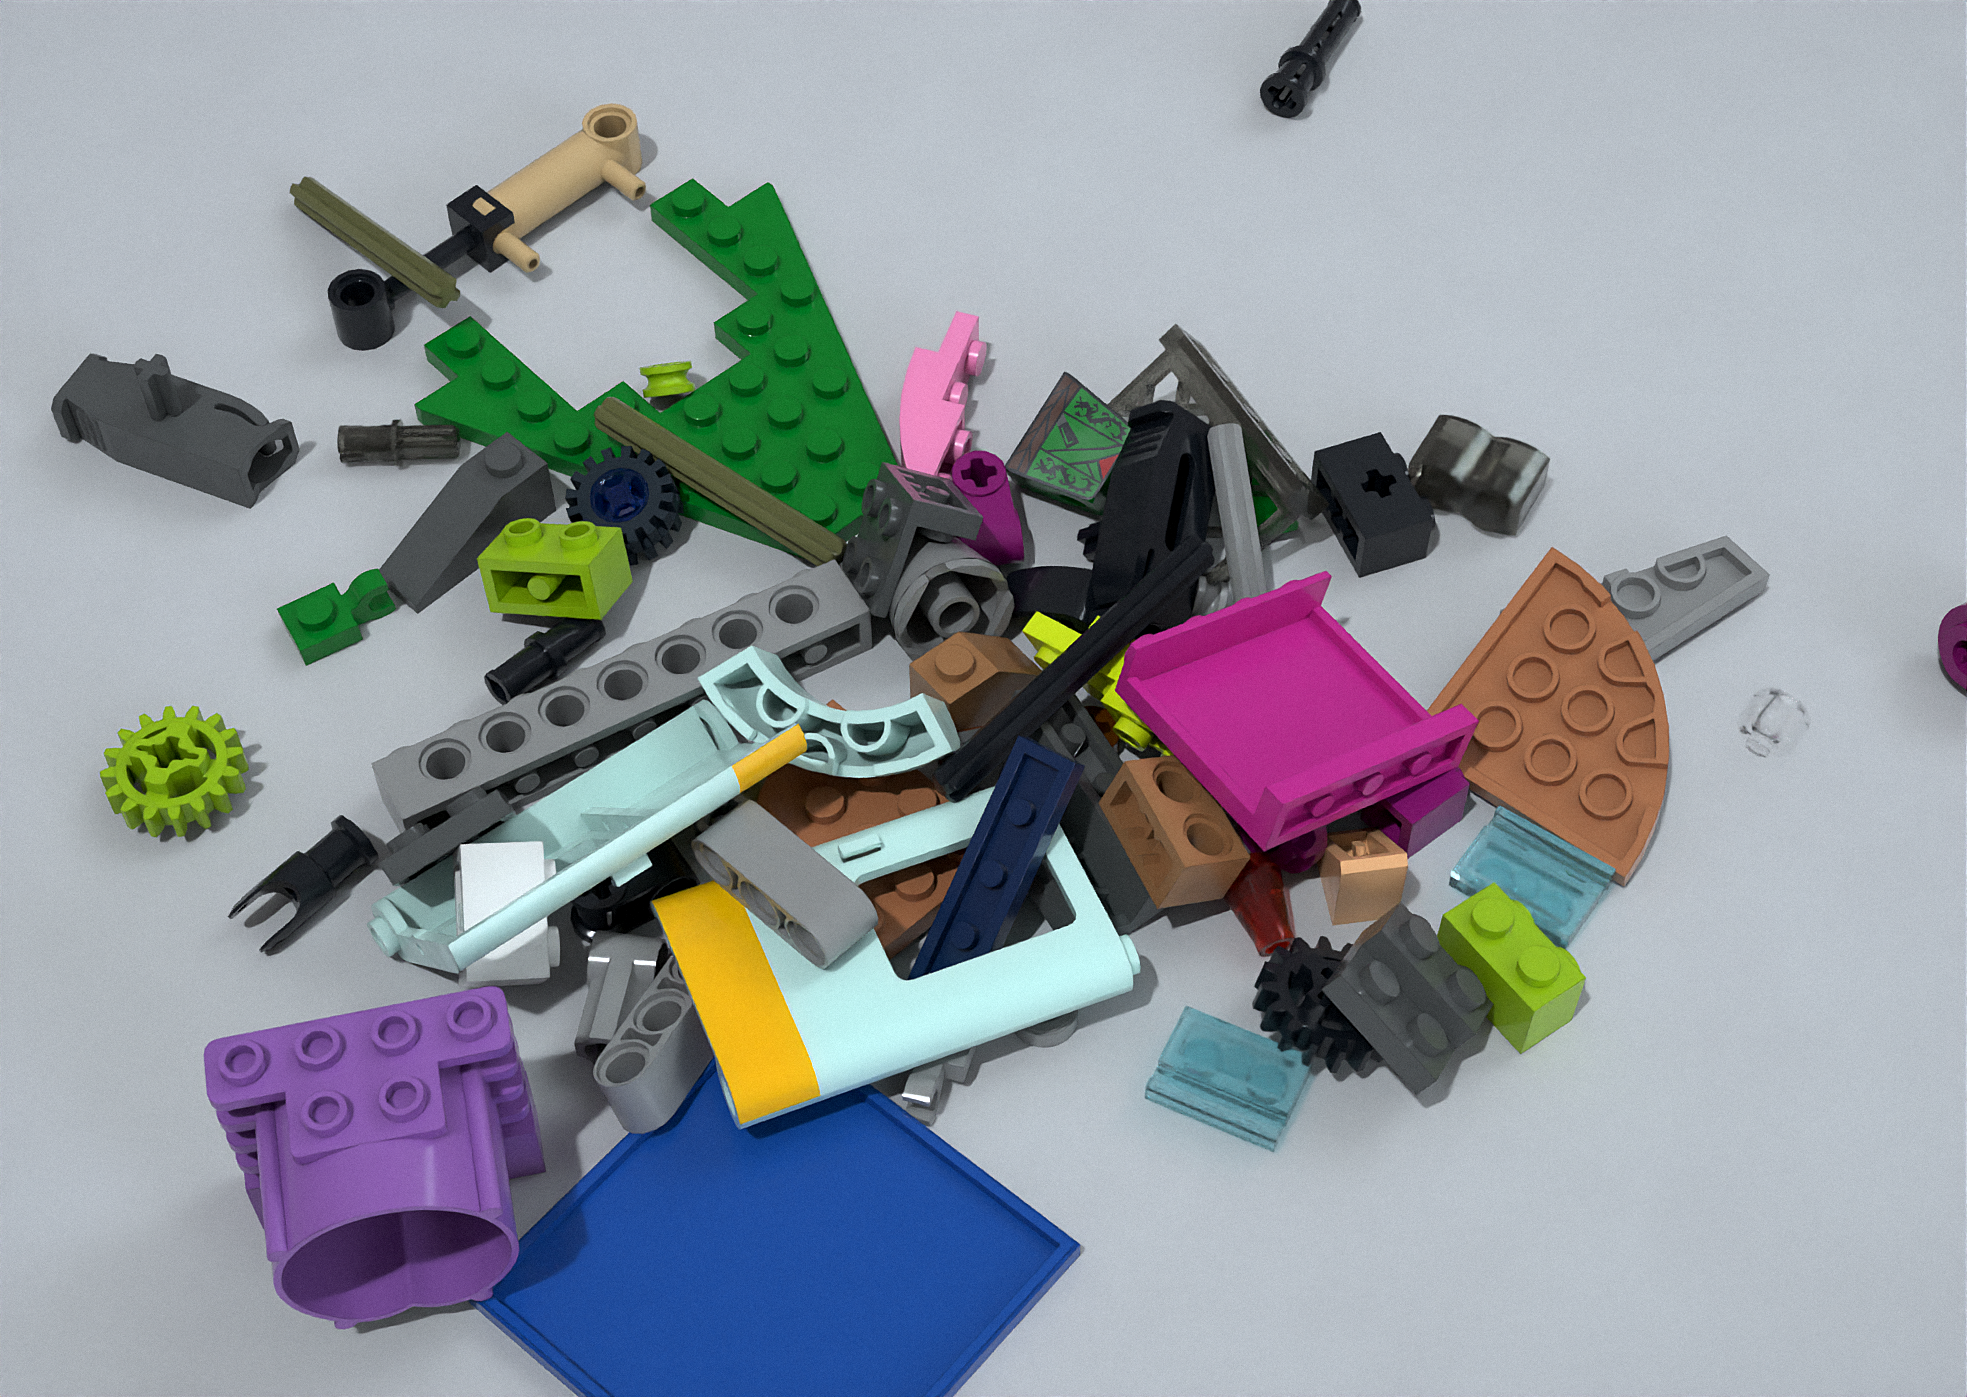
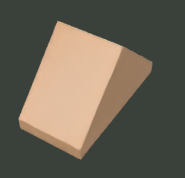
[1317,827,1408,925]

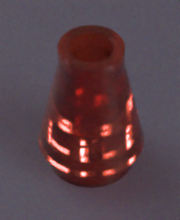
[1223,852,1295,957]

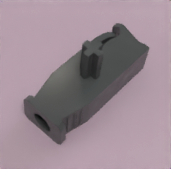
[51,353,300,509]

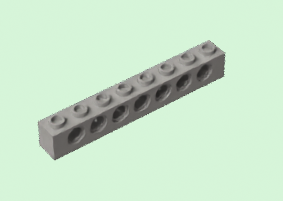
[371,559,872,834]

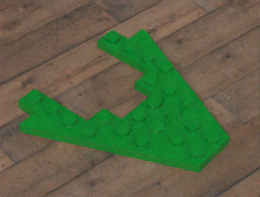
[414,178,898,559]

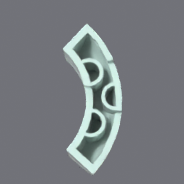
[698,646,960,778]

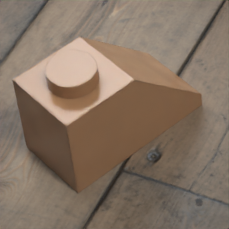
[909,631,1042,730]

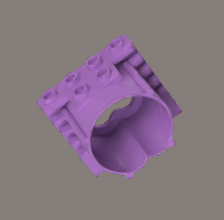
[204,986,546,1329]

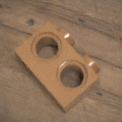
[1099,755,1251,909]

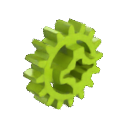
[100,706,249,837]

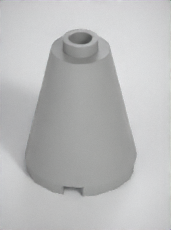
[889,530,1014,661]

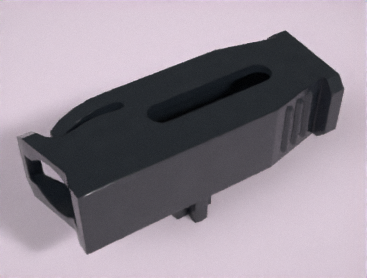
[1077,400,1214,640]

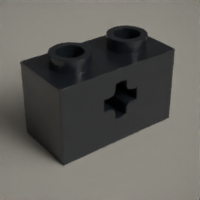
[1309,432,1435,578]

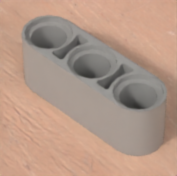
[691,799,879,969]
[593,955,714,1134]

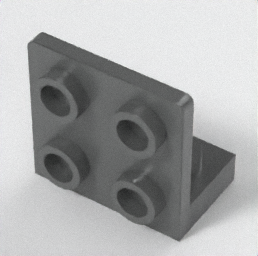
[842,462,983,618]

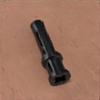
[1260,0,1361,118]

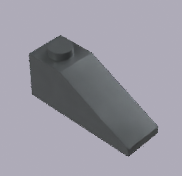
[379,432,556,614]

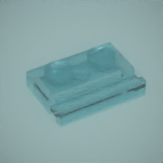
[1449,805,1616,949]
[1145,1005,1313,1152]

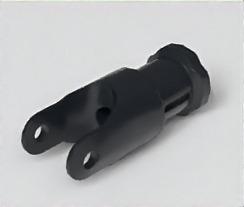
[228,815,379,953]

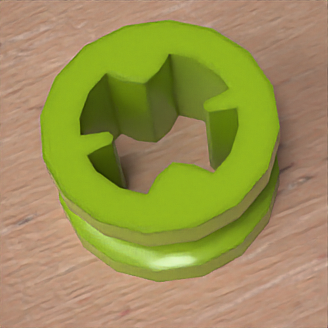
[639,361,695,397]

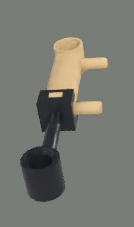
[327,103,646,351]

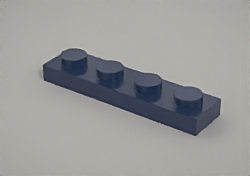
[907,735,1085,980]

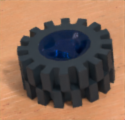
[565,446,684,566]

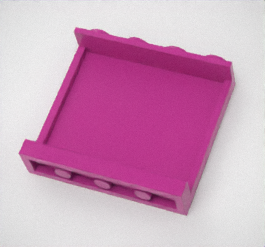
[1115,571,1479,851]

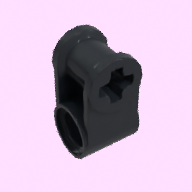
[570,838,700,943]

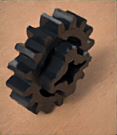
[1252,936,1383,1073]

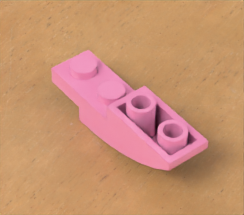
[899,311,986,481]

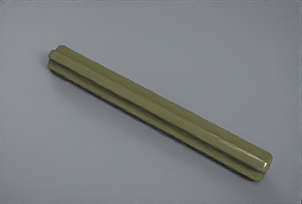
[289,176,460,308]
[594,397,847,566]

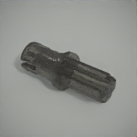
[337,419,461,467]

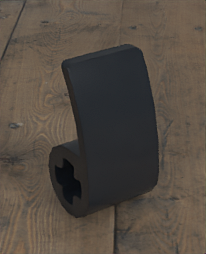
[1006,566,1103,634]

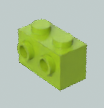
[477,518,633,620]
[1437,882,1586,1054]

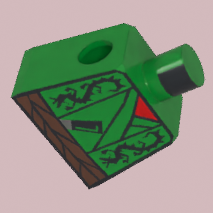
[1005,371,1131,516]

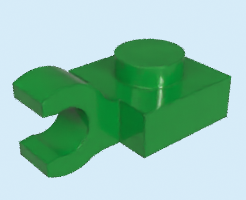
[277,568,396,666]

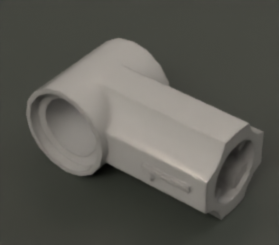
[574,930,668,1065]

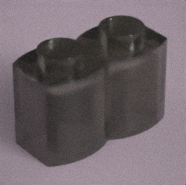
[1408,415,1550,535]

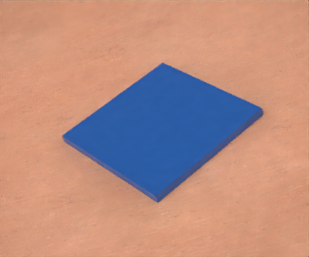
[468,1056,1080,1397]

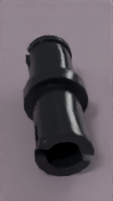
[484,617,606,705]

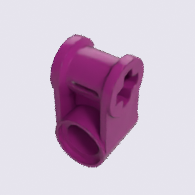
[952,451,1024,566]

